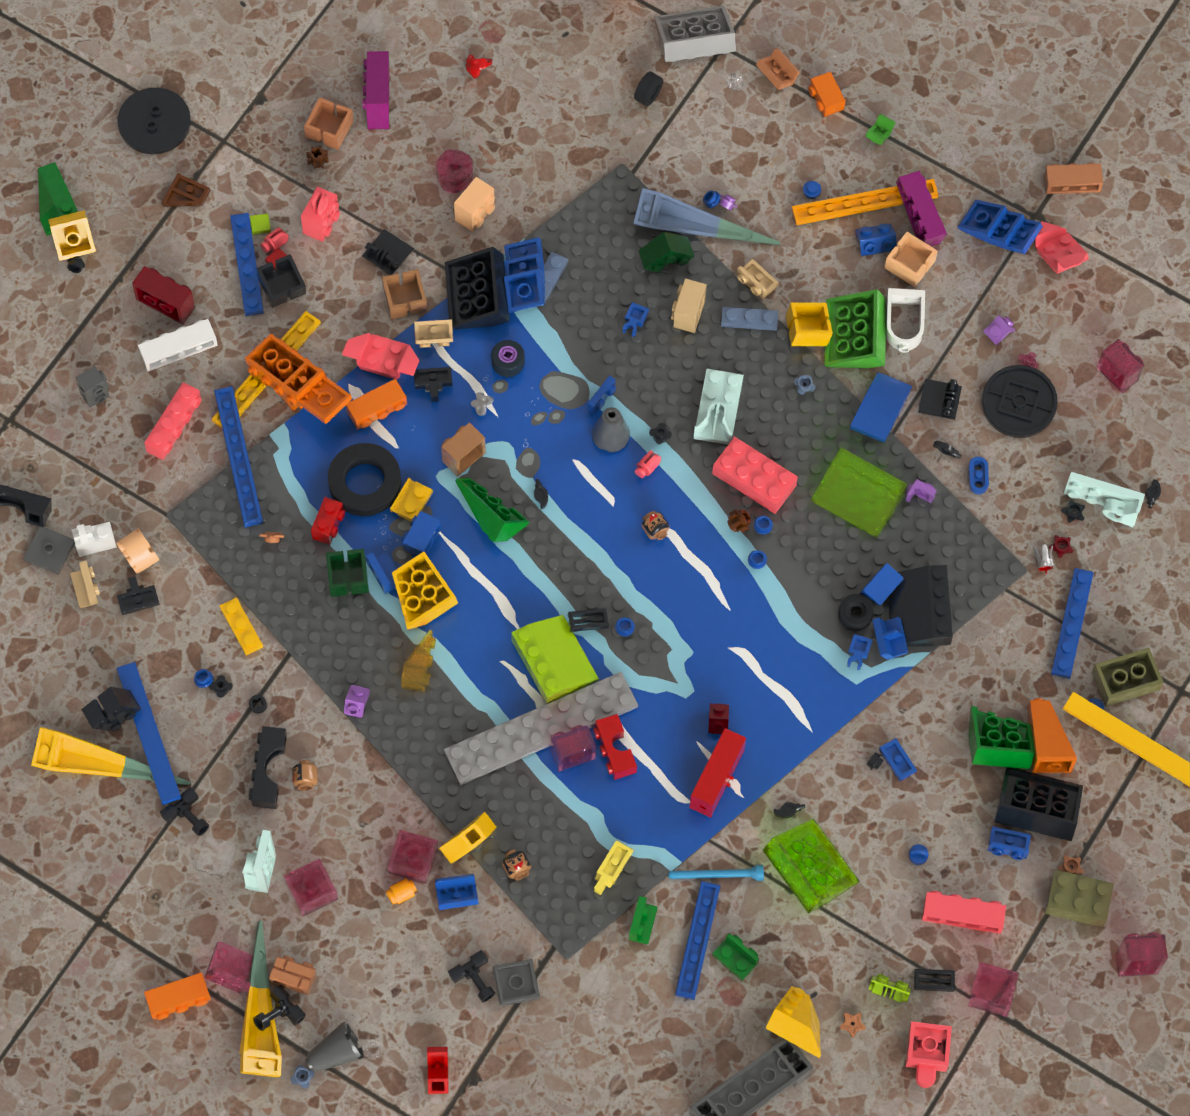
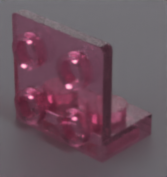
[204,941,253,994]

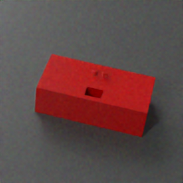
[689,728,746,818]

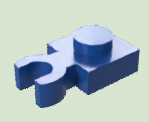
[623,302,649,337]
[847,634,873,670]

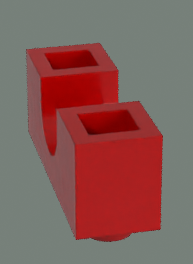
[593,714,637,780]

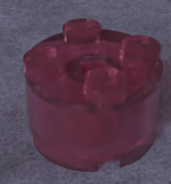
[436,149,473,193]

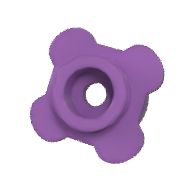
[719,194,738,210]

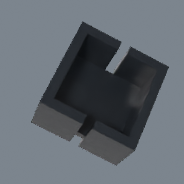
[256,254,306,308]
[81,687,141,732]

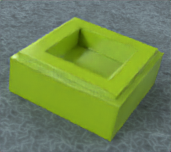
[250,213,271,235]

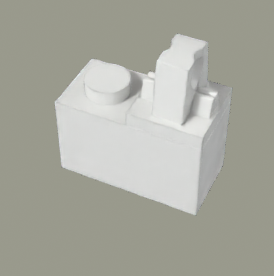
[72,522,117,557]

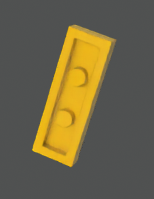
[219,597,263,656]

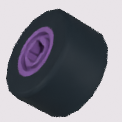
[491,340,525,377]

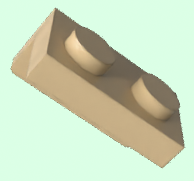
[737,259,779,299]
[414,320,453,348]
[71,561,100,608]

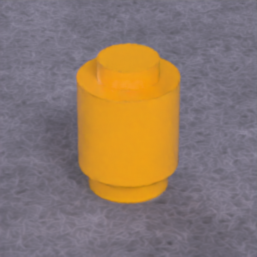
[385,878,417,905]

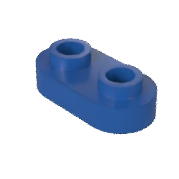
[968,457,989,494]

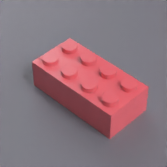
[712,437,798,514]

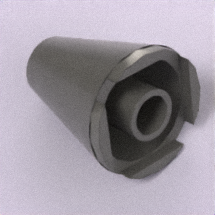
[592,407,630,452]
[305,1022,365,1072]

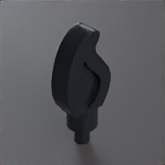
[933,441,962,458]
[534,479,548,509]
[1146,479,1161,508]
[774,802,805,818]

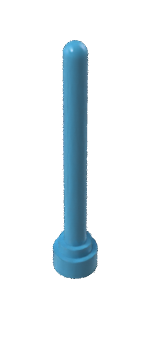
[668,865,764,881]

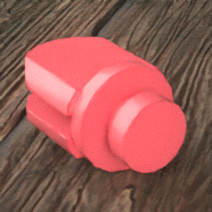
[260,227,289,253]
[635,450,661,478]

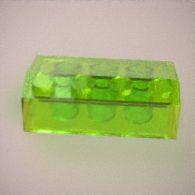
[811,447,907,538]
[763,819,860,914]

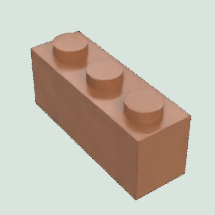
[1044,163,1103,194]

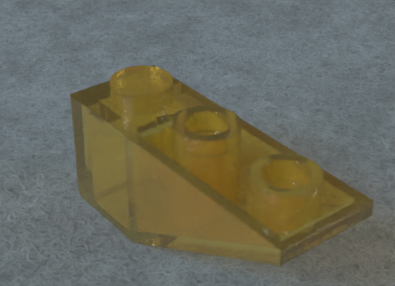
[401,630,436,691]

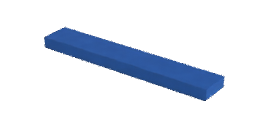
[675,881,721,1000]

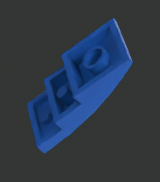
[958,200,1043,254]
[504,237,545,313]
[850,372,912,443]

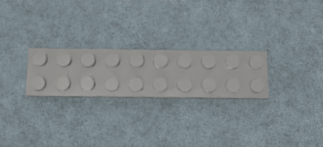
[444,672,638,785]

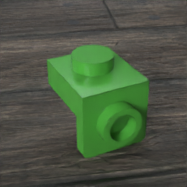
[865,114,895,145]

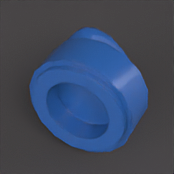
[908,844,929,865]

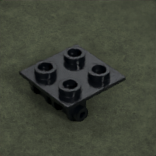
[362,229,414,275]
[918,379,962,420]

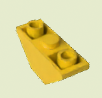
[439,812,497,864]

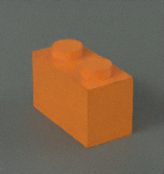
[808,71,846,117]

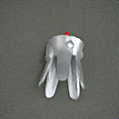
[1033,544,1054,574]

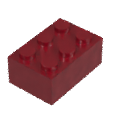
[132,266,195,325]

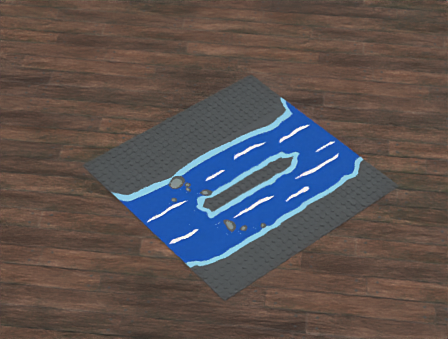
[167,164,1027,960]

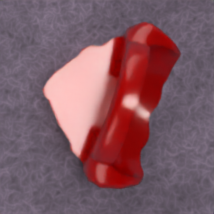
[465,54,493,79]

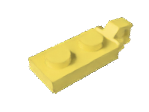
[594,840,634,895]

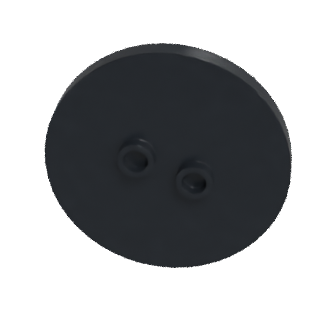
[117,88,191,154]
[982,365,1058,438]

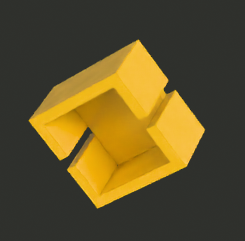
[785,303,833,346]

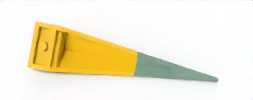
[31,727,191,785]
[239,920,282,1078]

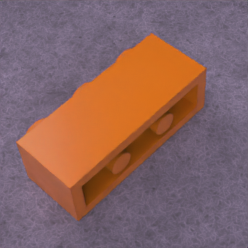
[346,379,407,430]
[144,972,211,1020]

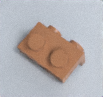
[756,48,800,90]

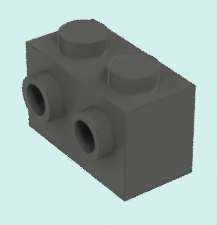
[75,366,109,407]

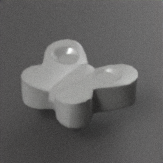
[471,392,494,416]

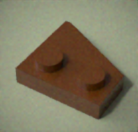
[161,173,211,207]

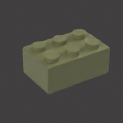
[1091,648,1163,707]
[1044,870,1114,927]

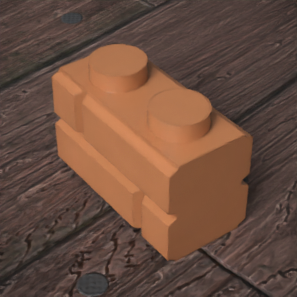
[269,955,316,995]

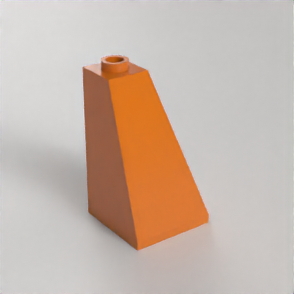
[1028,698,1077,773]

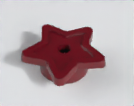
[1049,535,1074,558]

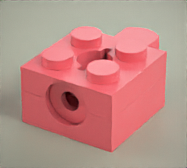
[301,187,340,242]
[905,1021,952,1088]

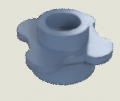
[794,375,815,395]
[291,1065,314,1089]

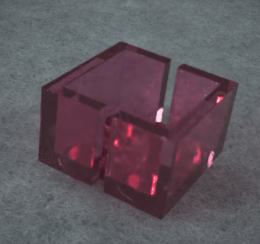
[968,962,1019,1017]

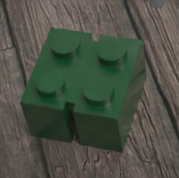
[326,549,369,597]

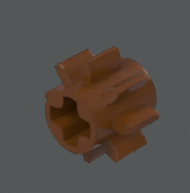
[306,146,329,169]
[727,509,751,533]

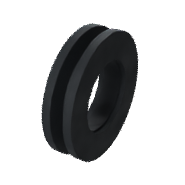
[328,443,401,516]

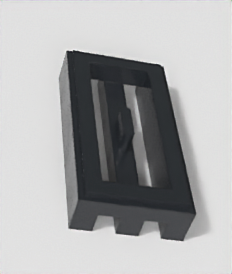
[567,608,609,632]
[914,969,955,992]

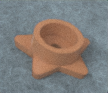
[259,532,284,543]
[1058,855,1084,874]
[840,1012,866,1038]

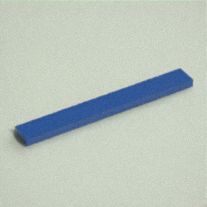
[214,386,263,527]
[117,662,181,805]

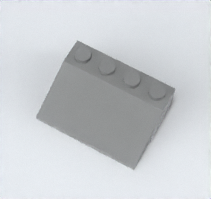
[654,6,736,62]

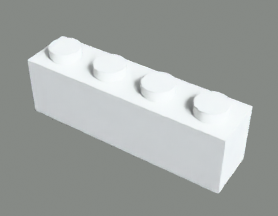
[138,319,218,372]

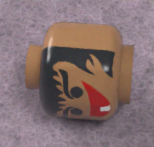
[641,511,670,540]
[292,760,318,791]
[502,849,531,881]

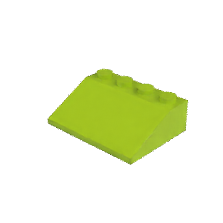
[511,615,599,704]

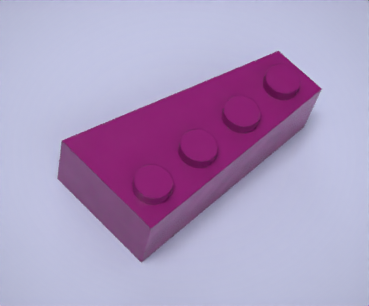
[363,51,390,129]
[896,171,947,246]

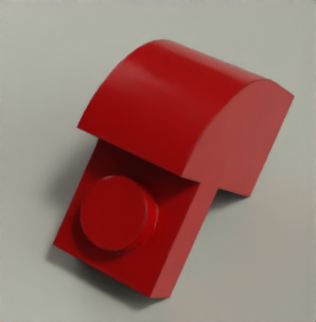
[427,1046,449,1094]

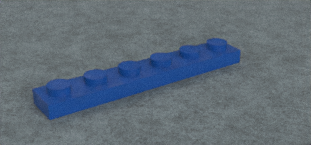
[230,213,264,316]
[1051,568,1094,679]

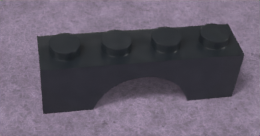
[0,484,52,527]
[249,726,287,809]

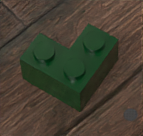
[638,232,695,272]

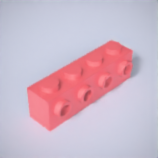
[144,382,202,460]

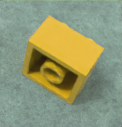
[48,210,96,261]

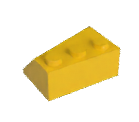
[392,551,458,630]
[766,986,821,1058]

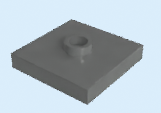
[23,526,75,575]
[493,959,540,1007]

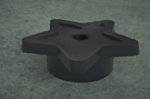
[1061,500,1085,523]

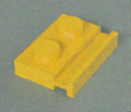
[390,478,433,522]

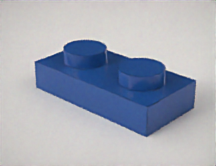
[587,375,616,415]
[879,738,917,782]

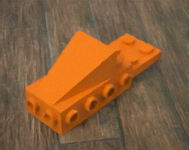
[245,334,352,424]

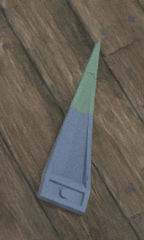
[633,188,781,245]

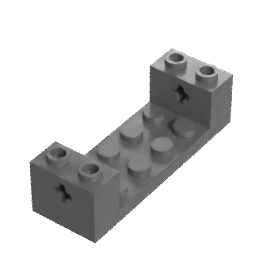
[689,1039,814,1116]

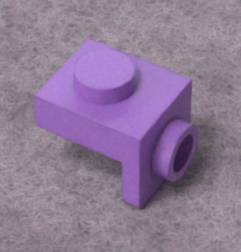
[983,315,1016,345]
[905,479,937,503]
[344,685,370,718]

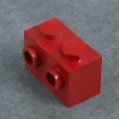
[311,497,345,545]

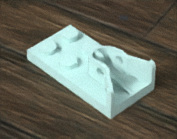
[694,369,744,445]
[1064,472,1145,527]
[242,830,276,893]

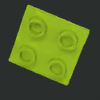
[868,974,911,1003]

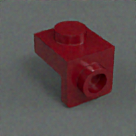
[708,703,729,734]

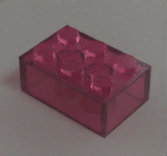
[1115,932,1168,977]

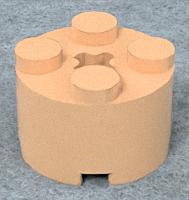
[116,528,159,574]

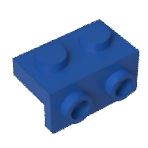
[855,224,897,256]
[987,826,1031,860]
[435,874,479,910]

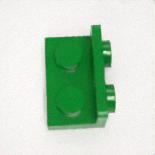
[629,896,658,945]
[712,933,759,981]

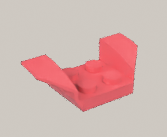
[1035,221,1089,274]
[342,333,419,380]

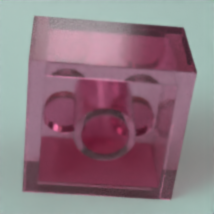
[1097,339,1145,394]
[550,725,596,771]
[388,829,438,884]
[284,858,338,917]

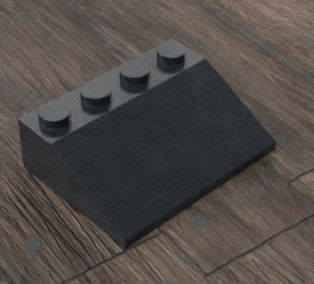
[445,247,509,330]
[889,565,953,647]
[994,767,1083,841]

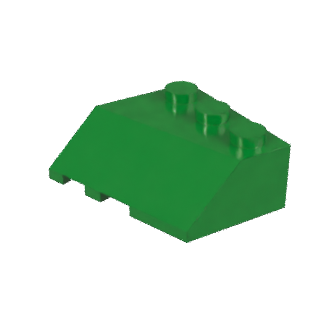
[968,705,1035,769]

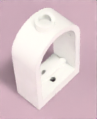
[886,288,925,353]

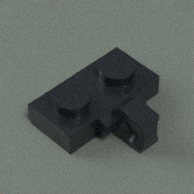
[414,367,453,402]
[117,576,160,615]

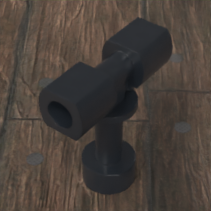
[160,787,209,836]
[448,950,495,1003]
[253,985,306,1031]

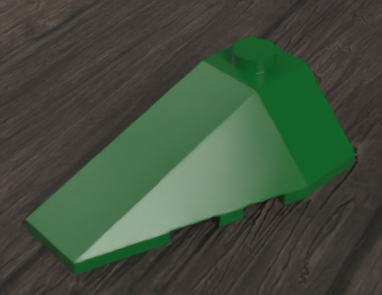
[38,162,78,236]
[455,478,529,542]

